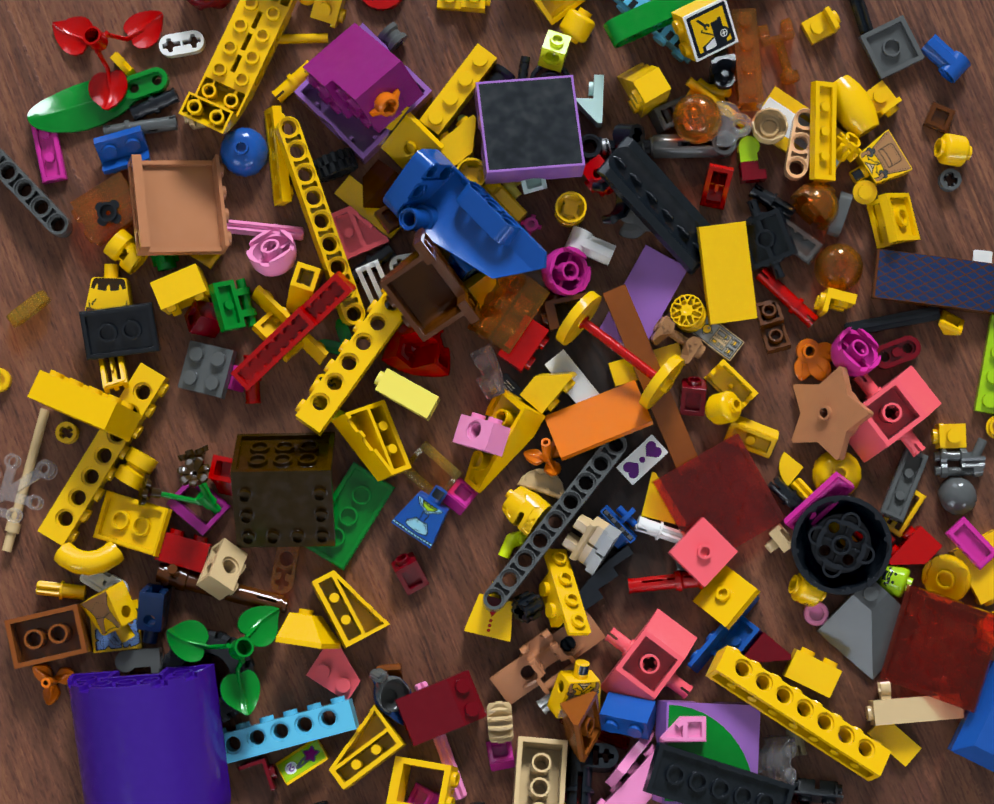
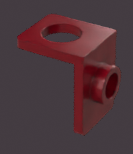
[238,756,278,791]

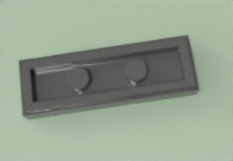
[879,447,929,524]

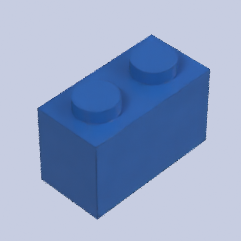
[599,692,656,740]

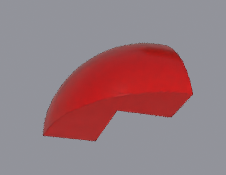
[382,323,450,377]

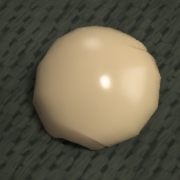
[751,107,788,145]

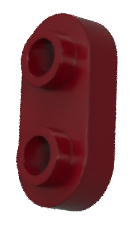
[877,336,921,369]

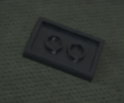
[79,302,161,360]

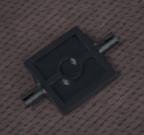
[746,199,798,280]

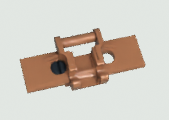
[490,610,605,704]

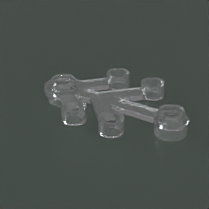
[0,453,57,523]

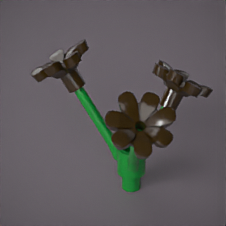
[138,445,221,514]

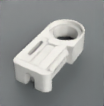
[79,572,129,592]

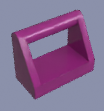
[166,484,231,536]

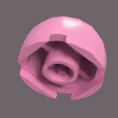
[246,229,297,277]

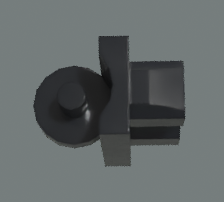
[708,48,736,90]

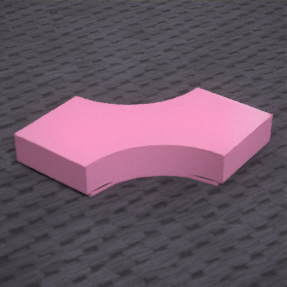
[605,730,655,788]

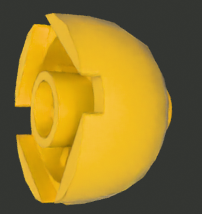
[812,452,861,495]

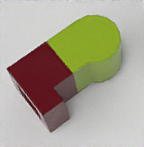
[737,136,767,184]

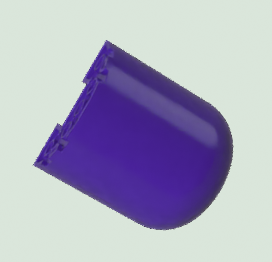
[67,664,231,804]

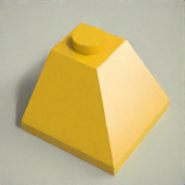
[275,608,341,649]

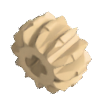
[487,701,514,744]

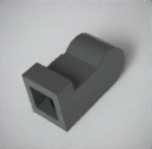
[115,647,163,673]

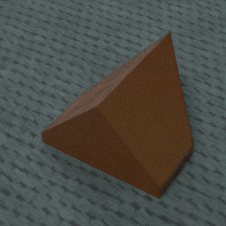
[363,159,399,208]

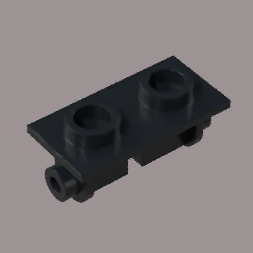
[792,778,844,804]

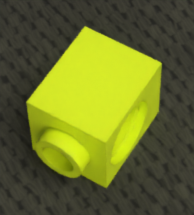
[538,29,571,73]

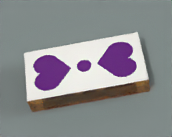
[616,434,668,485]

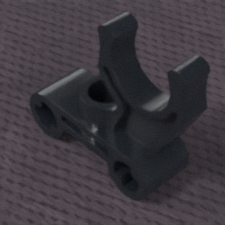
[592,124,645,224]

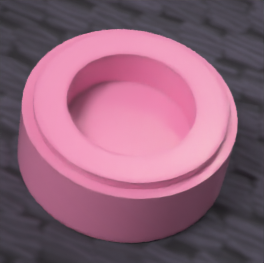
[803,602,829,626]

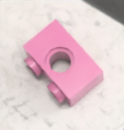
[452,412,511,457]

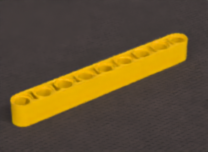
[275,116,365,326]

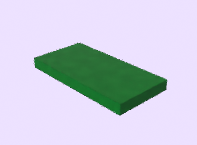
[306,462,396,571]

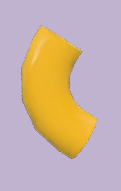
[54,541,124,576]

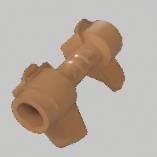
[651,316,706,364]

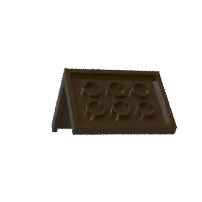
[230,432,336,548]

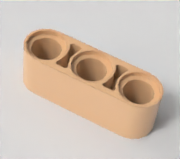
[784,108,810,181]

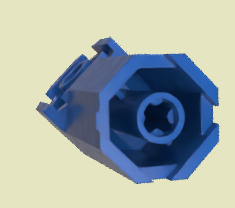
[947,660,994,772]

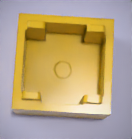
[150,263,211,317]

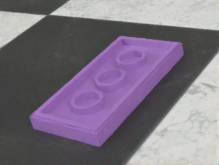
[600,245,687,344]

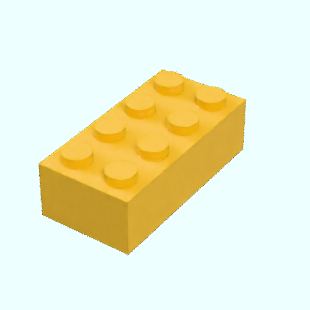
[27,370,141,442]

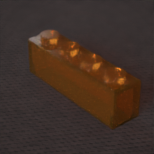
[730,8,764,112]

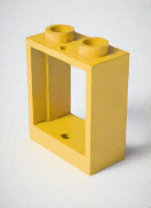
[386,756,460,804]

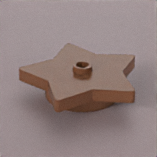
[791,366,874,461]

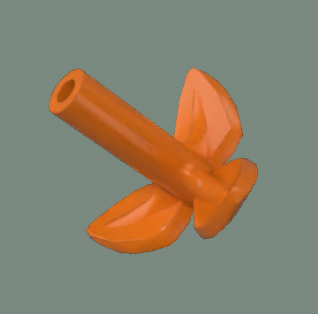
[523,438,561,476]
[32,664,75,706]

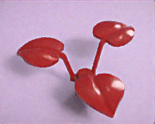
[52,10,164,110]

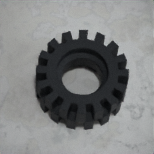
[313,148,359,183]

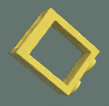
[374,368,440,421]

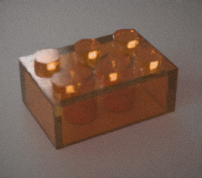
[467,273,550,354]

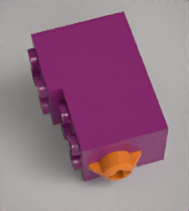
[303,23,424,133]

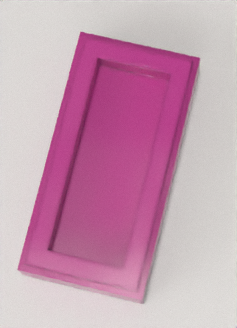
[945,517,994,570]

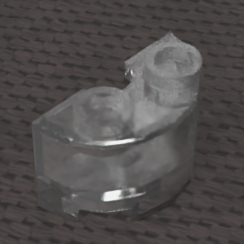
[758,735,797,785]

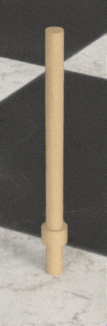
[2,408,50,552]

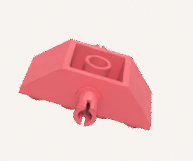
[849,365,942,463]
[601,608,697,701]

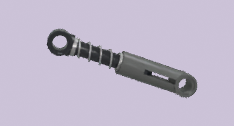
[582,131,737,162]

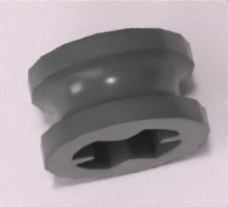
[938,169,962,192]

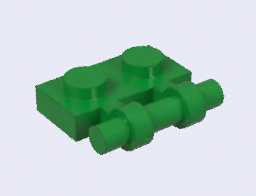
[208,278,257,332]

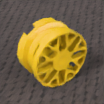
[670,294,707,333]

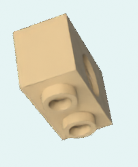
[196,538,248,600]

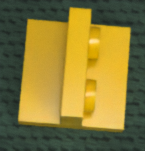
[866,193,921,249]

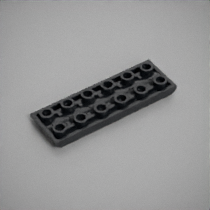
[596,136,711,275]

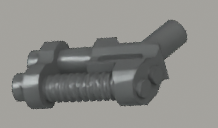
[933,438,987,478]

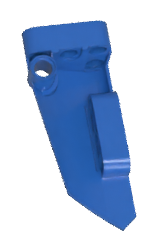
[383,149,547,279]

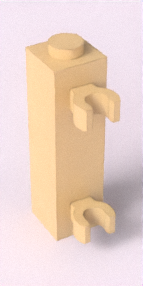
[865,677,964,726]

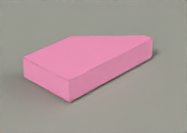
[659,716,706,743]

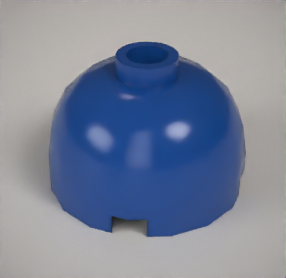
[220,127,269,177]

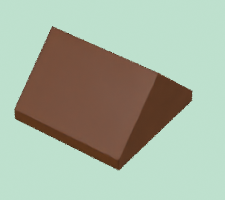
[560,691,602,763]

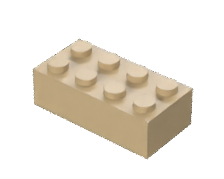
[512,736,568,804]

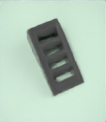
[648,95,686,134]

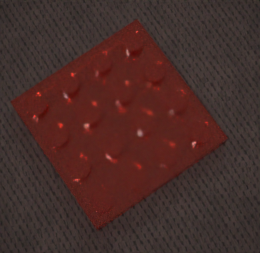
[652,433,785,548]
[880,584,994,713]

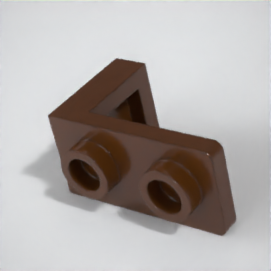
[541,289,588,332]

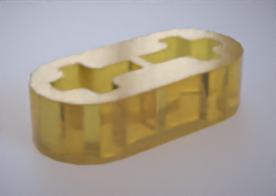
[6,290,51,328]

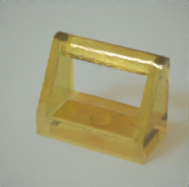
[403,441,463,495]

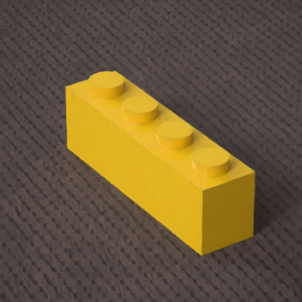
[419,43,497,138]

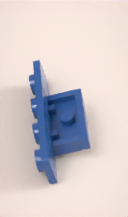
[687,596,762,673]

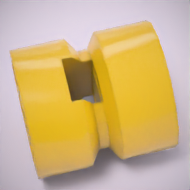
[457,157,485,187]
[555,191,587,227]
[103,229,148,275]
[113,446,159,491]

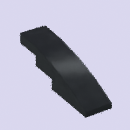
[562,545,633,625]

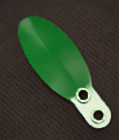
[27,67,170,133]

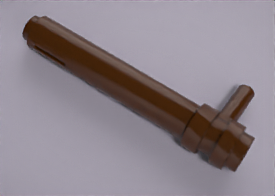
[156,563,289,614]

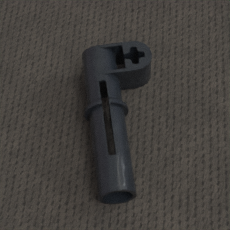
[565,743,619,804]

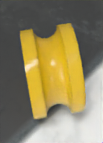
[55,422,80,444]

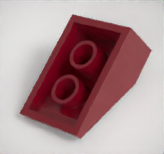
[394,670,487,746]

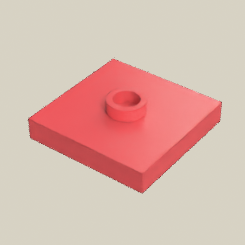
[668,517,738,587]

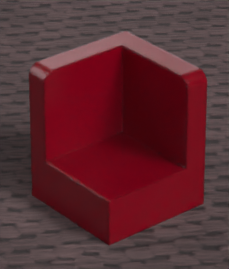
[184,299,220,338]

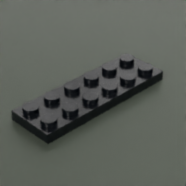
[643,742,796,804]

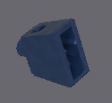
[137,583,172,644]

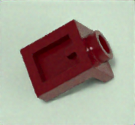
[680,376,707,416]
[391,552,429,595]

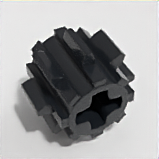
[511,591,544,624]

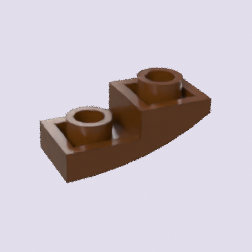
[756,298,791,355]

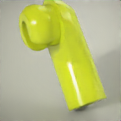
[498,530,528,559]

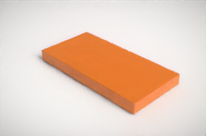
[544,380,653,461]

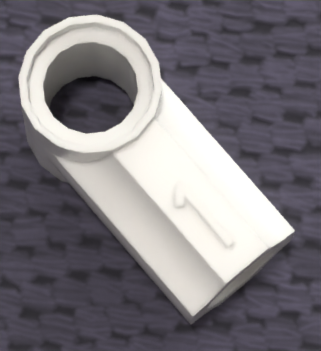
[565,226,616,266]

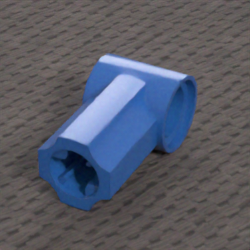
[921,34,971,83]

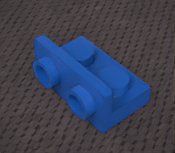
[93,125,151,175]

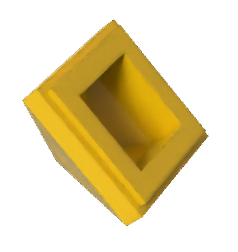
[938,310,965,335]

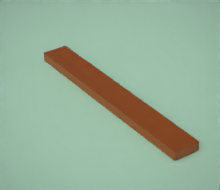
[602,284,701,474]

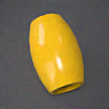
[834,75,879,138]

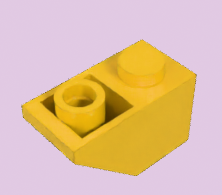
[437,114,477,167]
[286,261,324,313]
[520,371,577,414]

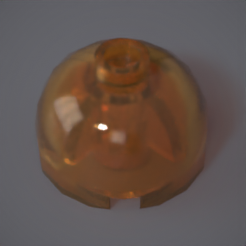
[672,93,722,144]
[790,182,839,230]
[814,243,863,291]

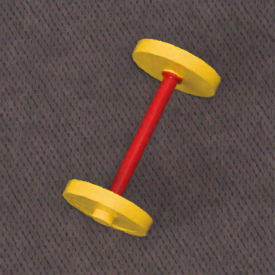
[556,291,685,409]

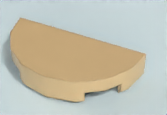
[517,468,565,499]

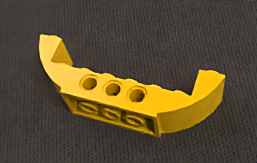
[178,0,297,134]

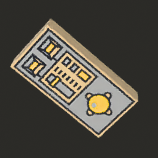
[691,316,744,362]

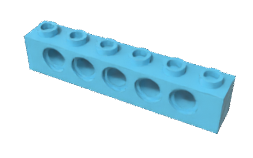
[223,695,359,764]

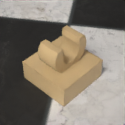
[764,523,792,553]

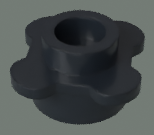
[95,200,122,226]

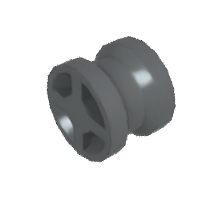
[378,22,408,53]

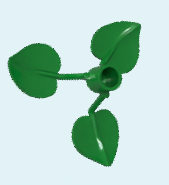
[166,606,280,715]

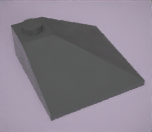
[817,576,921,680]

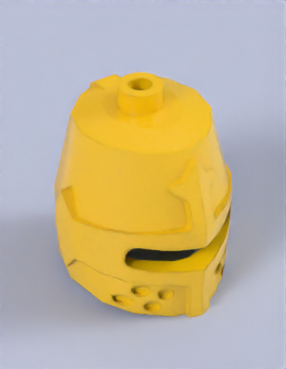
[502,486,552,537]

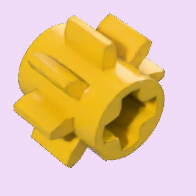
[836,131,862,163]

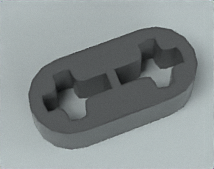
[826,191,853,238]

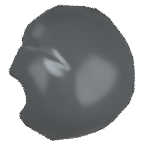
[937,476,977,515]

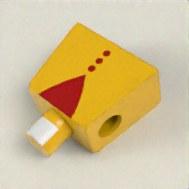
[464,581,513,642]

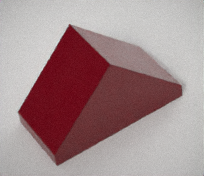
[744,632,791,662]

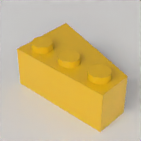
[617,62,671,118]
[332,400,412,482]
[310,570,390,649]
[329,704,407,790]

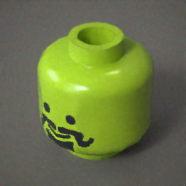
[876,564,914,598]

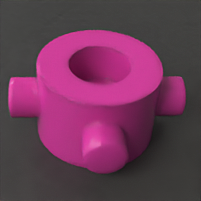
[521,214,542,235]

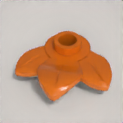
[794,338,832,381]

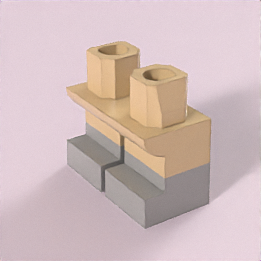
[562,514,622,576]

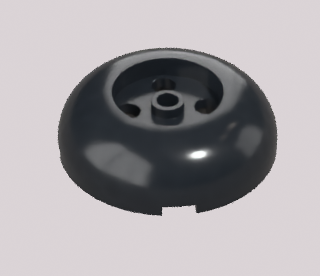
[791,495,892,595]

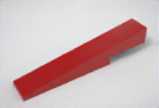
[231,271,357,391]

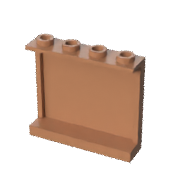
[127,154,232,256]

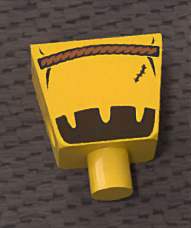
[85,264,133,310]

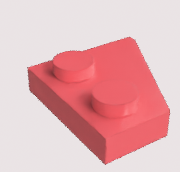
[331,206,390,260]
[306,648,361,699]

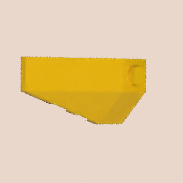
[464,386,546,493]

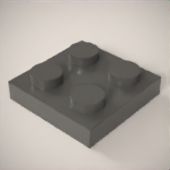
[858,15,925,81]
[178,340,237,399]

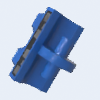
[598,505,638,549]

